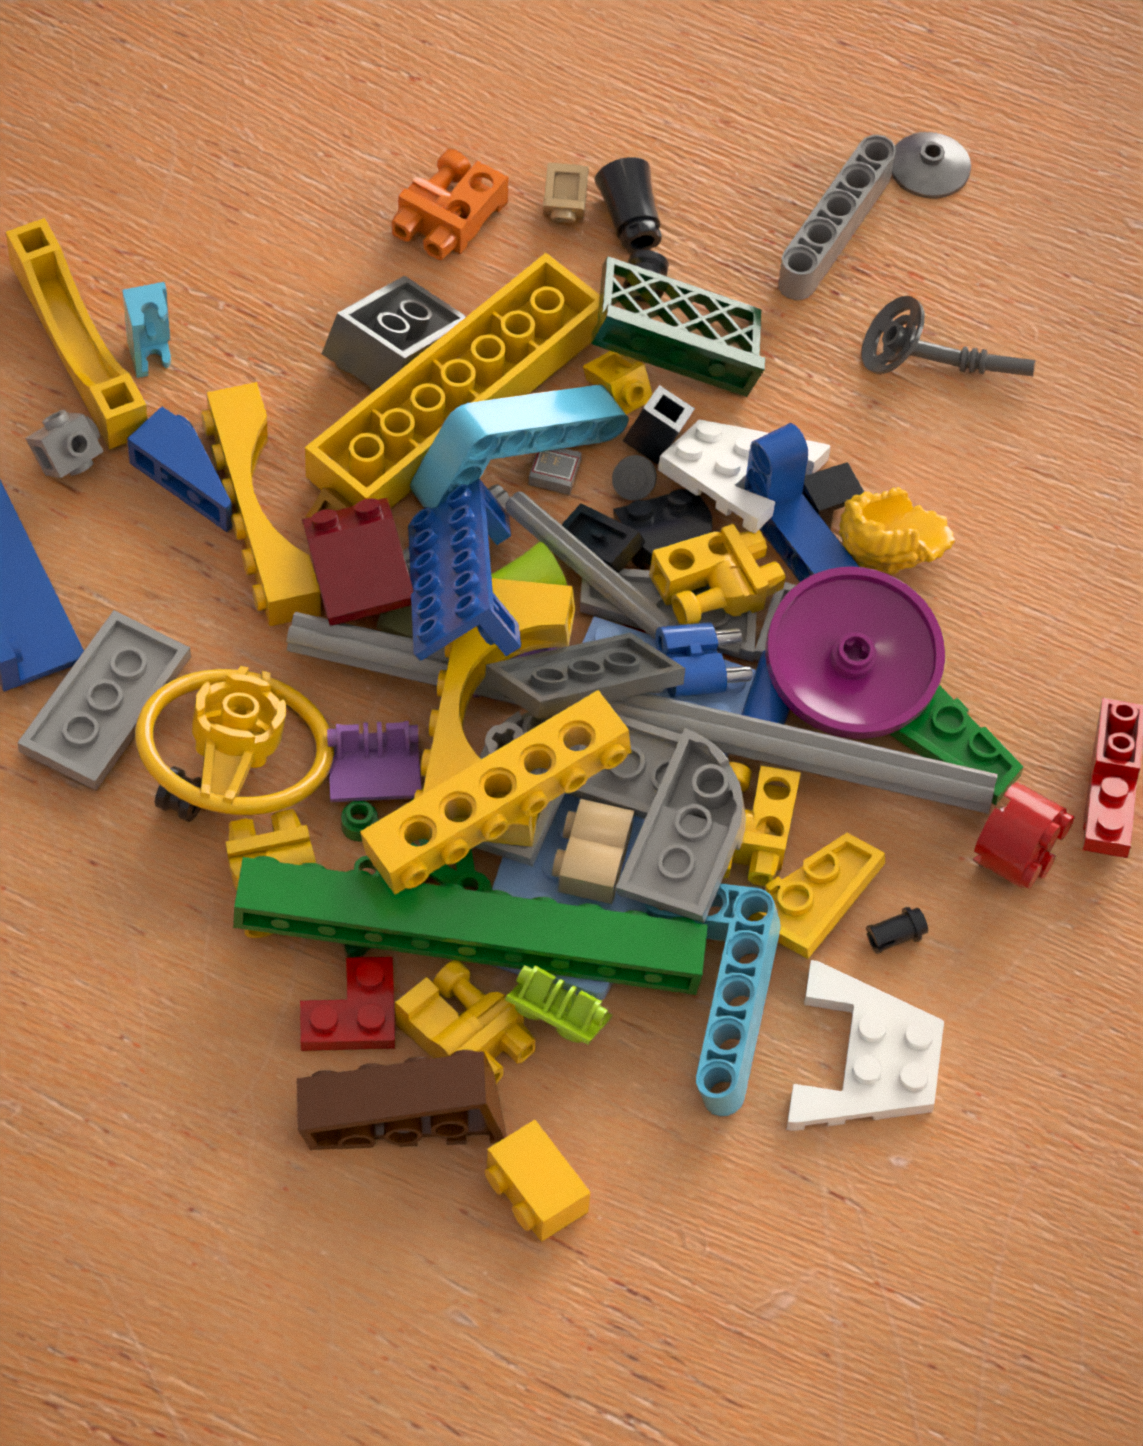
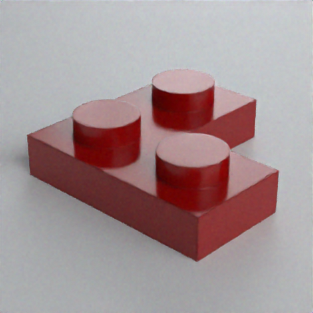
[300,957,395,1051]

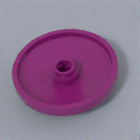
[765,567,945,739]

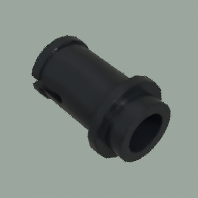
[866,907,928,954]

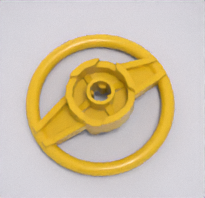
[135,666,334,815]

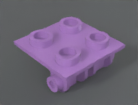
[327,721,421,802]

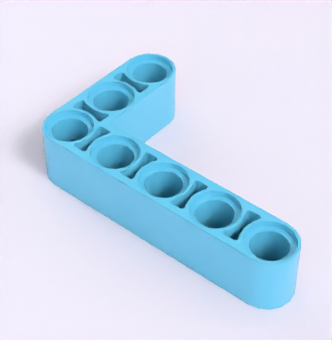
[410,385,629,508]
[645,883,780,1116]

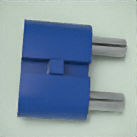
[655,622,753,698]

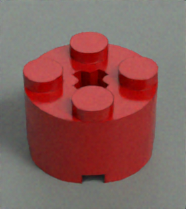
[973,782,1075,889]

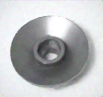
[892,132,971,198]

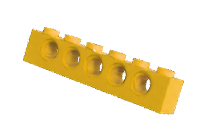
[360,690,631,894]

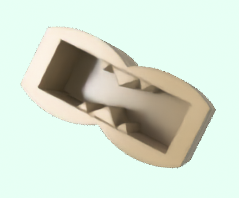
[552,799,634,904]

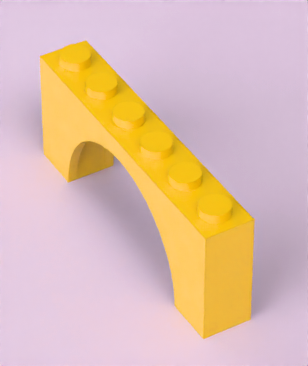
[414,578,575,847]

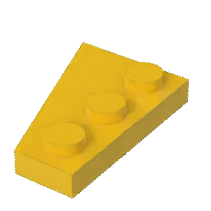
[748,832,885,959]

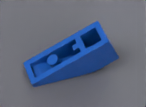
[127,406,233,532]

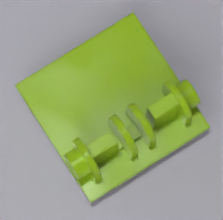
[505,965,613,1044]

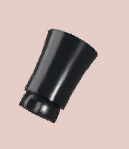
[595,157,662,253]

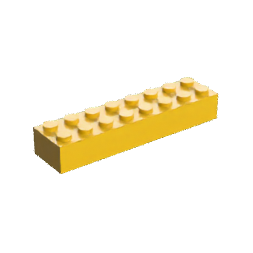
[305,253,600,508]

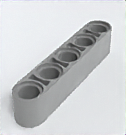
[778,135,896,300]

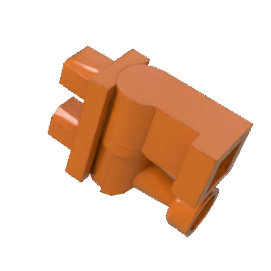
[392,149,508,261]

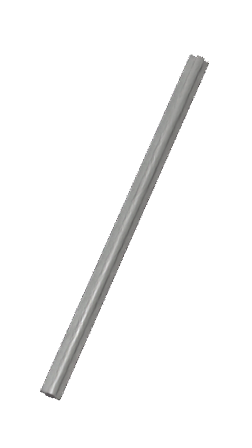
[286,612,998,814]

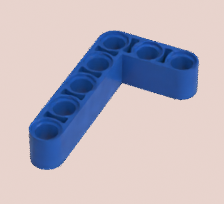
[744,423,859,582]

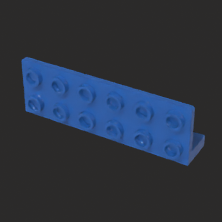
[408,479,521,661]
[0,480,84,692]

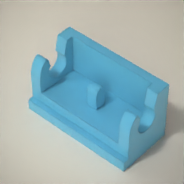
[122,282,171,378]

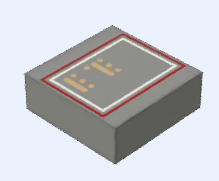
[528,448,582,495]

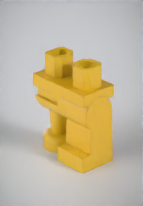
[649,524,786,625]
[723,762,801,886]
[225,809,317,938]
[395,960,536,1084]

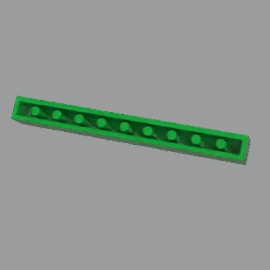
[233,856,708,995]

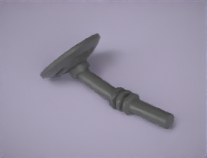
[862,296,1036,377]

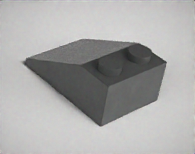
[322,275,467,392]

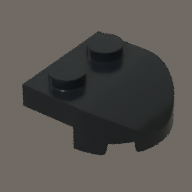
[613,489,713,569]

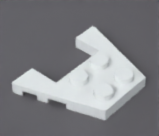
[658,419,831,533]
[786,960,944,1131]

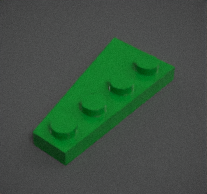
[889,684,1024,806]

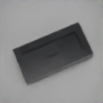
[562,503,646,574]

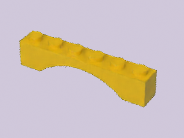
[6,218,148,449]
[201,382,321,627]

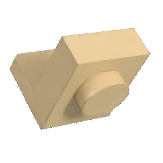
[543,162,589,223]

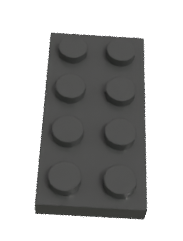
[484,633,686,719]

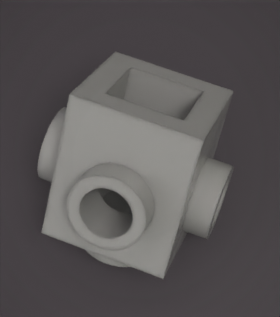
[25,410,104,478]

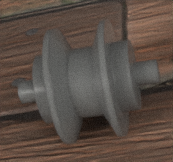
[612,455,657,500]

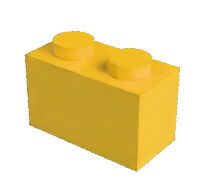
[485,1120,591,1242]

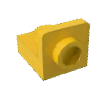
[583,351,653,415]

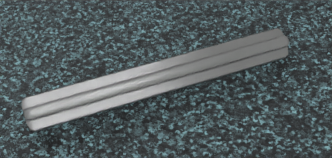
[505,491,673,639]

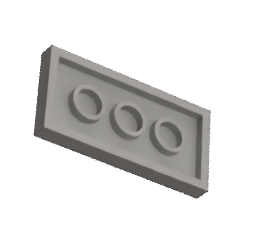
[17,610,191,790]

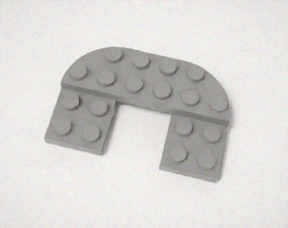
[475,711,746,923]

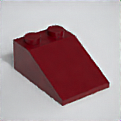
[302,498,414,626]

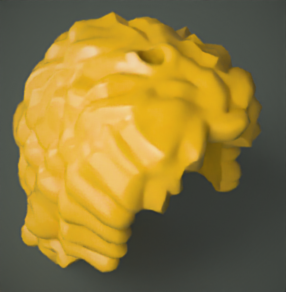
[839,487,955,575]

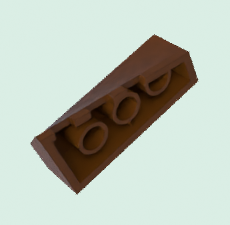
[297,1050,507,1150]

